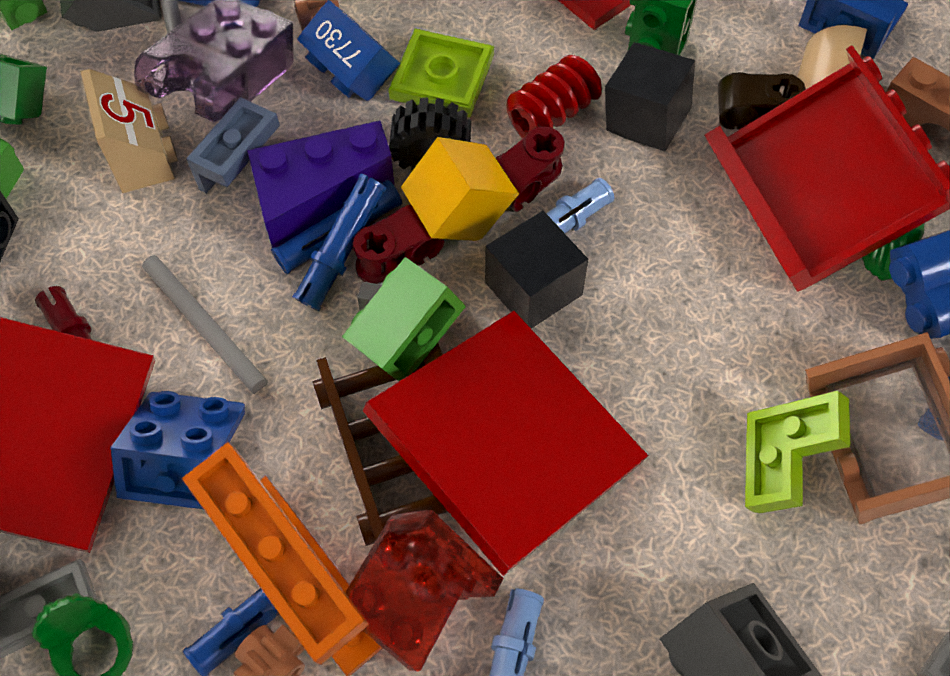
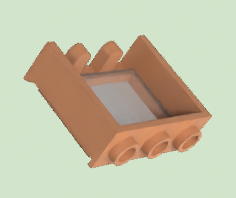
[805,332,950,524]

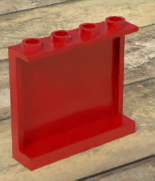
[704,45,950,292]

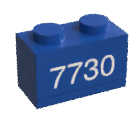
[297,0,400,101]

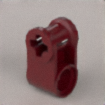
[496,126,565,212]
[353,205,445,284]

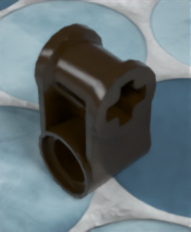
[718,72,806,130]

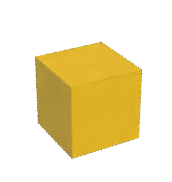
[401,137,519,241]

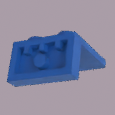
[798,0,908,60]
[111,391,245,510]

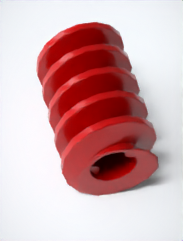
[506,54,602,139]

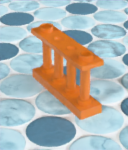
[182,442,392,676]

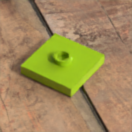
[388,28,494,118]

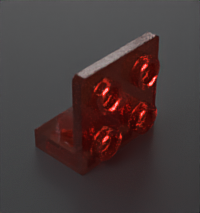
[345,510,504,672]

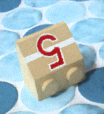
[80,69,178,193]

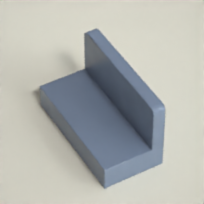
[186,97,280,194]

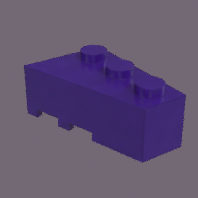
[247,120,395,248]

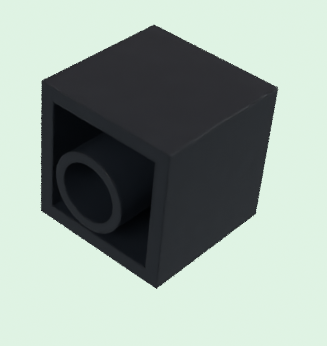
[605,42,695,151]
[485,210,589,329]

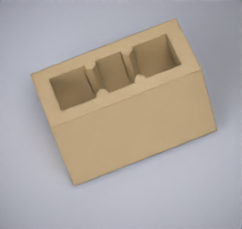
[797,25,867,89]

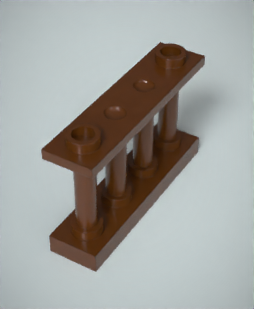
[312,343,448,559]

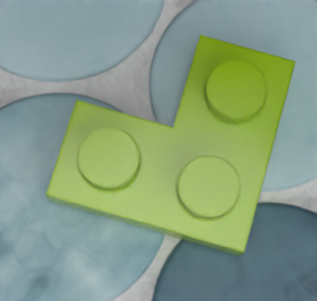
[745,391,850,513]

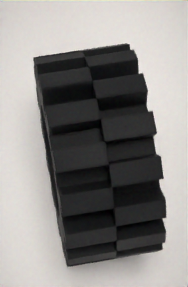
[389,97,471,172]

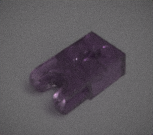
[134,0,293,122]

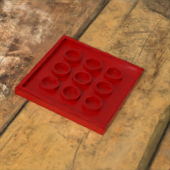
[363,311,649,576]
[0,317,155,553]

